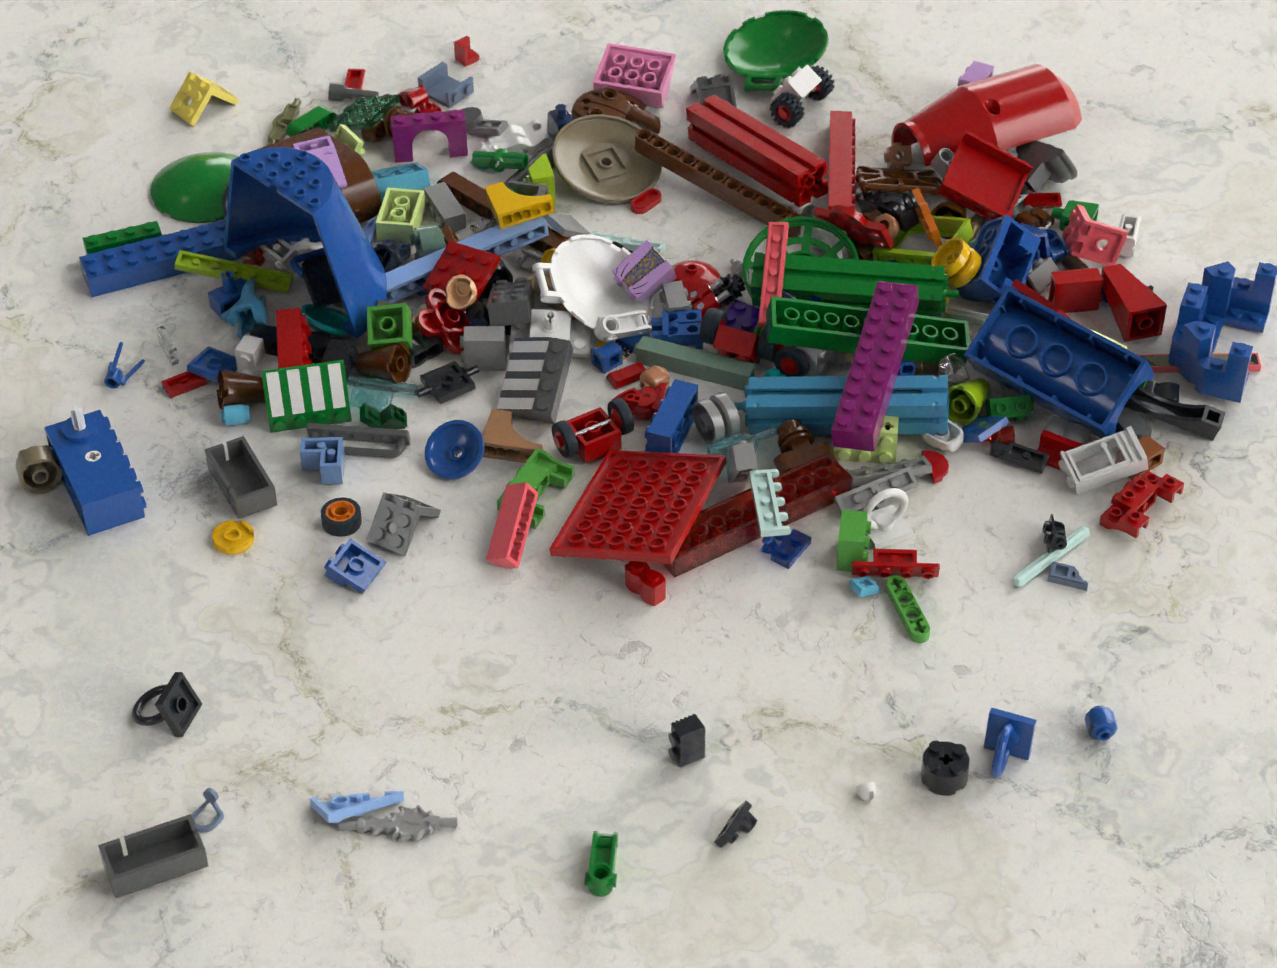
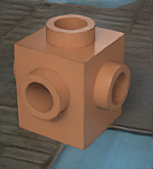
[884,143,913,169]

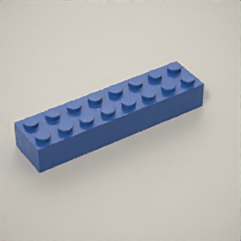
[79,219,241,297]

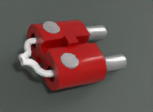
[688,279,730,320]

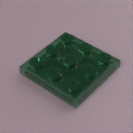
[328,94,401,132]

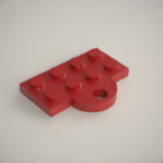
[813,205,894,249]

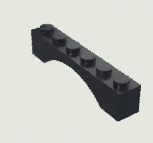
[1125,385,1226,441]

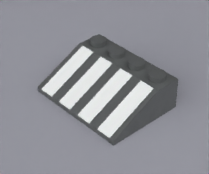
[497,337,574,424]

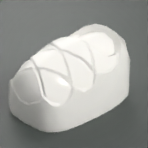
[921,419,964,452]

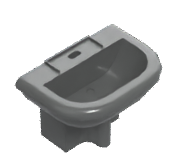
[1016,141,1077,193]

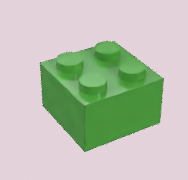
[367,303,412,350]
[836,510,871,572]

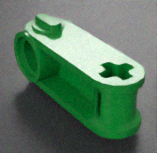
[584,831,618,897]

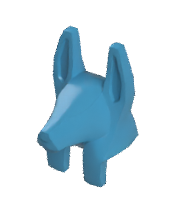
[221,278,267,340]

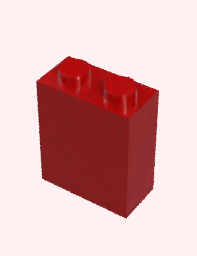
[1048,268,1105,313]

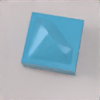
[849,576,879,597]

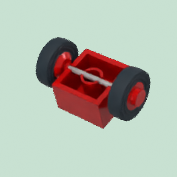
[551,398,634,464]

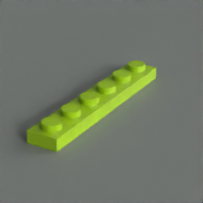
[175,250,293,293]

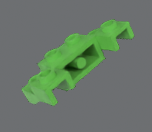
[497,448,574,529]

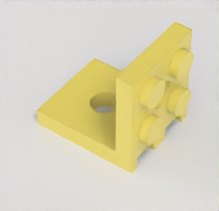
[169,71,239,126]

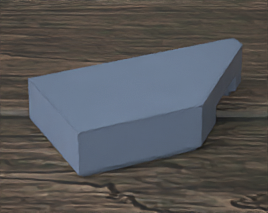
[1047,561,1088,591]

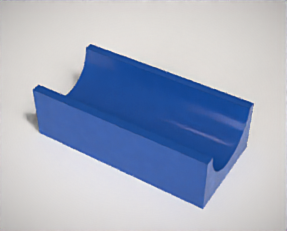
[964,286,1155,439]

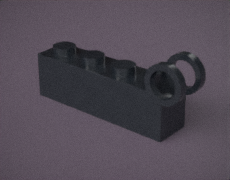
[856,191,920,232]
[249,324,331,364]

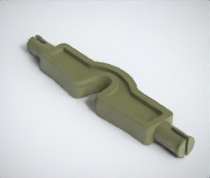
[267,98,301,146]

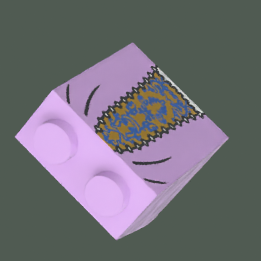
[612,240,677,303]

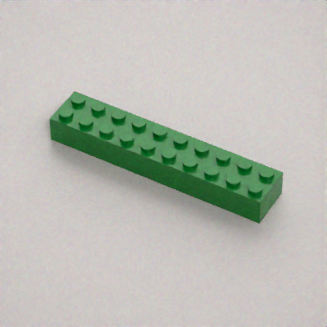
[766,296,970,367]

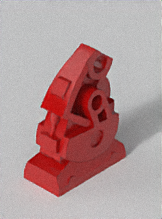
[612,383,668,420]

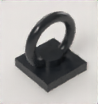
[132,672,202,737]

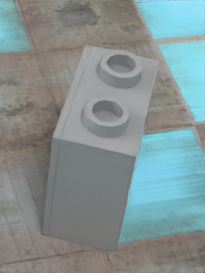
[460,326,506,371]

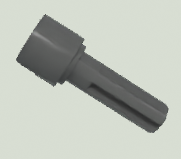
[328,82,379,102]

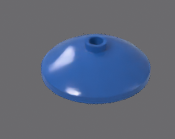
[425,420,484,480]

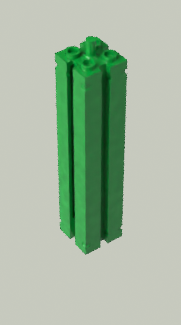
[750,252,959,317]

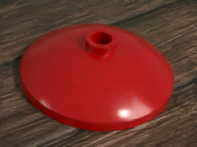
[672,260,721,301]

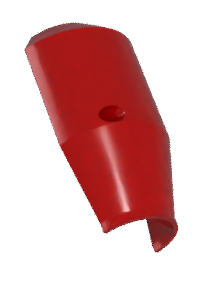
[891,64,1082,167]

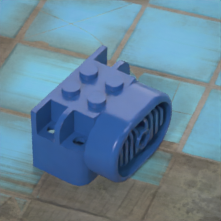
[956,215,1041,304]

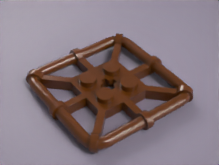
[855,165,942,196]

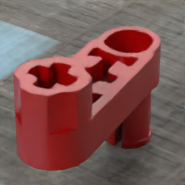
[397,85,429,109]

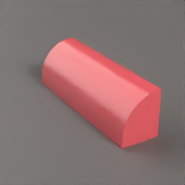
[486,482,538,568]

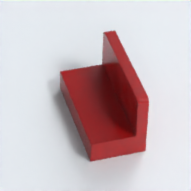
[1037,430,1082,470]

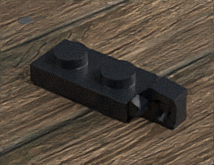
[990,441,1050,474]

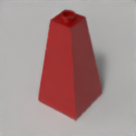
[1101,264,1167,342]

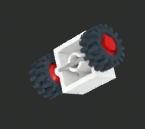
[769,64,835,128]

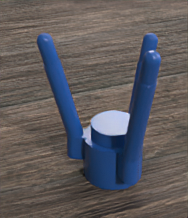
[104,342,145,389]

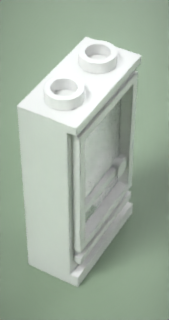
[1058,426,1148,495]

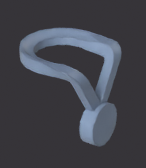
[192,788,224,832]

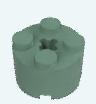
[410,224,445,260]

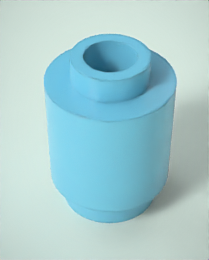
[220,404,251,426]

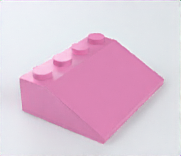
[593,43,676,108]

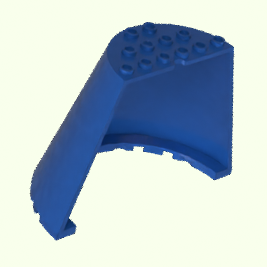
[223,147,387,339]

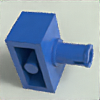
[208,271,246,319]

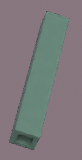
[634,336,756,391]

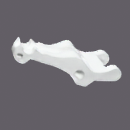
[480,120,550,156]

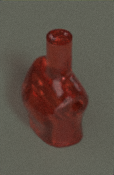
[983,425,1015,445]

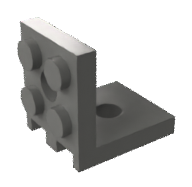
[690,74,737,108]
[366,492,441,555]

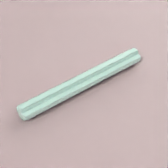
[1012,526,1090,588]

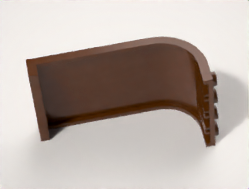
[254,127,382,223]

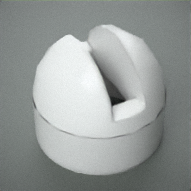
[856,782,877,800]

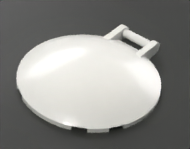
[532,235,656,329]

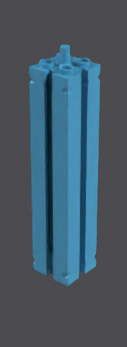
[733,375,949,435]

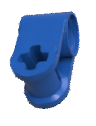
[1045,229,1070,263]

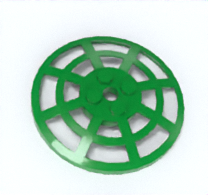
[742,217,859,307]

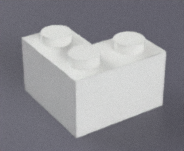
[235,335,278,377]

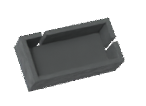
[487,278,535,326]
[205,436,277,519]
[98,814,209,898]

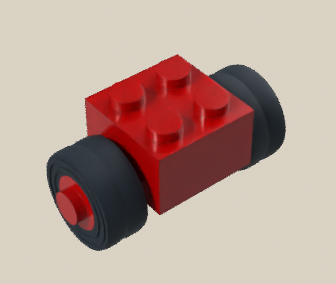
[700,308,784,364]

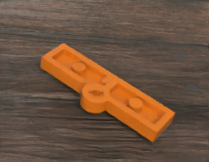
[911,188,943,247]

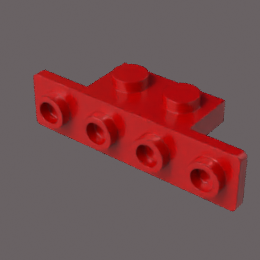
[851,549,940,579]

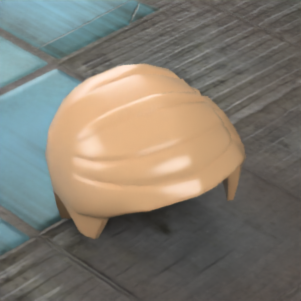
[446,274,477,309]

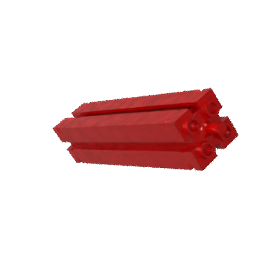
[686,95,828,207]

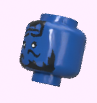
[1085,706,1117,741]

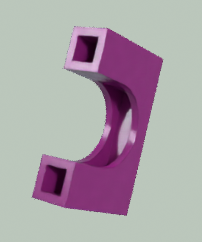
[391,109,468,163]

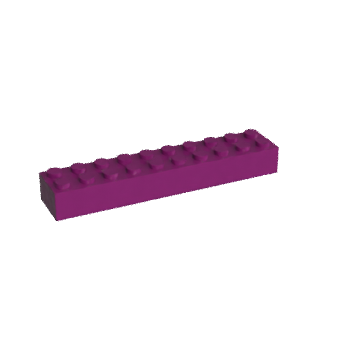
[831,281,919,452]

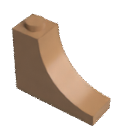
[482,409,543,463]

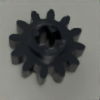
[713,274,746,305]

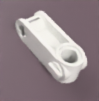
[594,310,652,342]

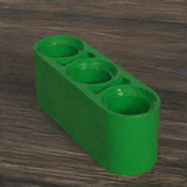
[286,105,337,137]

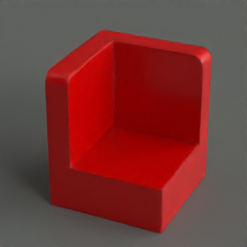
[454,36,479,67]

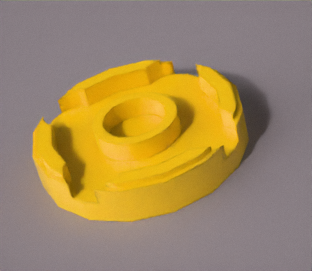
[212,520,255,555]

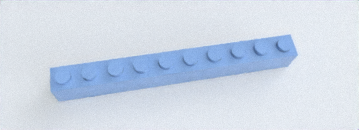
[385,216,549,303]

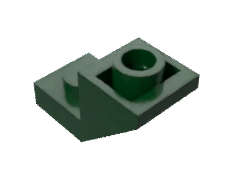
[359,403,407,429]

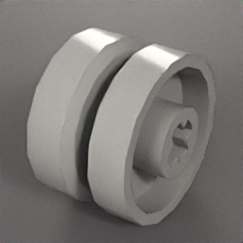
[692,392,741,444]

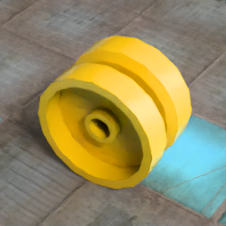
[931,237,982,288]

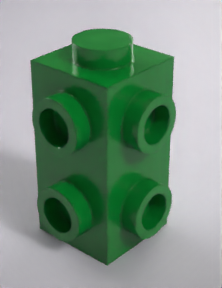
[985,395,1034,421]

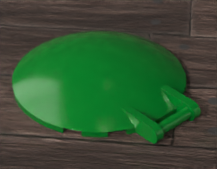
[723,10,828,92]
[150,152,239,223]

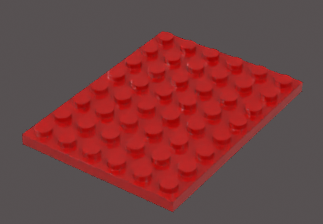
[549,450,727,564]

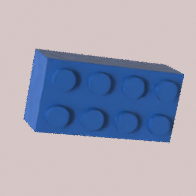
[644,379,698,453]

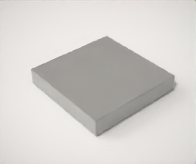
[543,213,591,237]

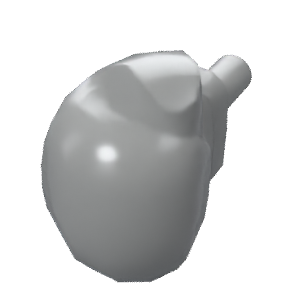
[730,259,750,281]

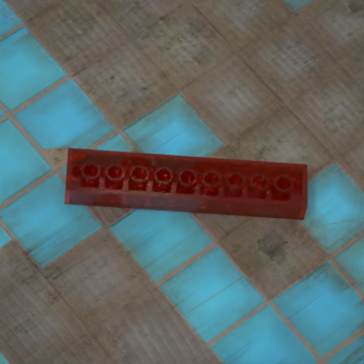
[662,453,853,578]

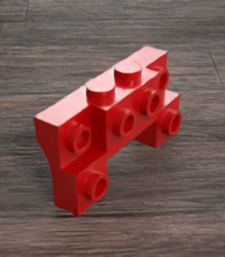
[1099,470,1184,538]

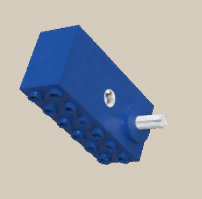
[44,404,147,536]

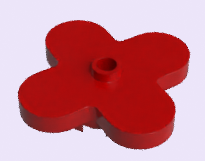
[415,289,471,355]

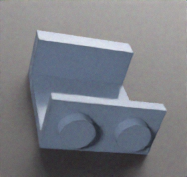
[418,62,474,108]

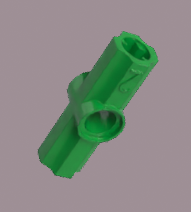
[471,148,529,172]

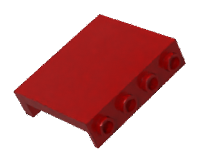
[937,131,1033,221]

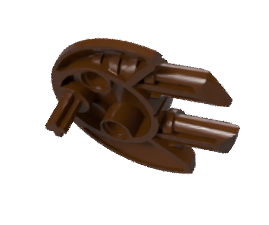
[571,87,661,134]

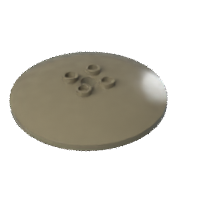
[552,114,662,203]

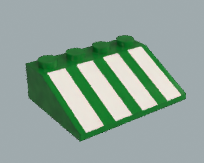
[261,360,352,433]

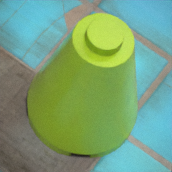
[948,378,991,425]

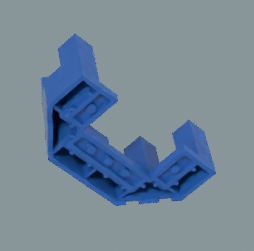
[1168,261,1277,403]

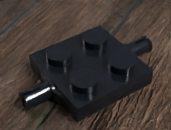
[416,361,480,404]

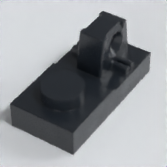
[714,801,758,848]

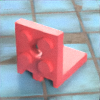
[1062,204,1128,266]

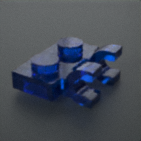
[761,523,812,569]

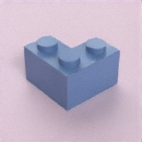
[300,437,345,484]

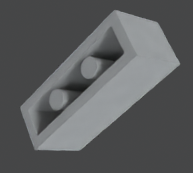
[424,182,466,232]
[726,441,757,483]

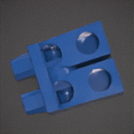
[651,310,703,350]

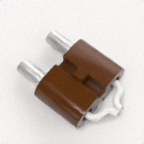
[1012,205,1055,230]

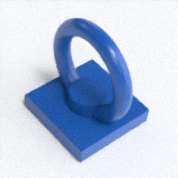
[984,707,1037,778]

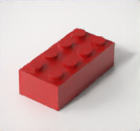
[276,307,312,369]

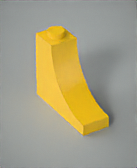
[485,181,555,229]

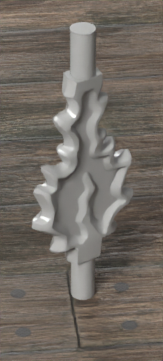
[338,805,458,842]

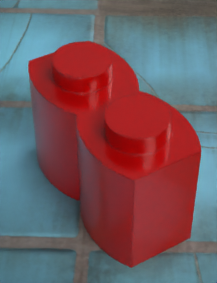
[625,561,666,606]

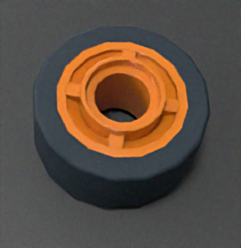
[321,497,362,537]

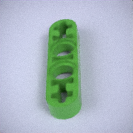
[886,575,930,643]

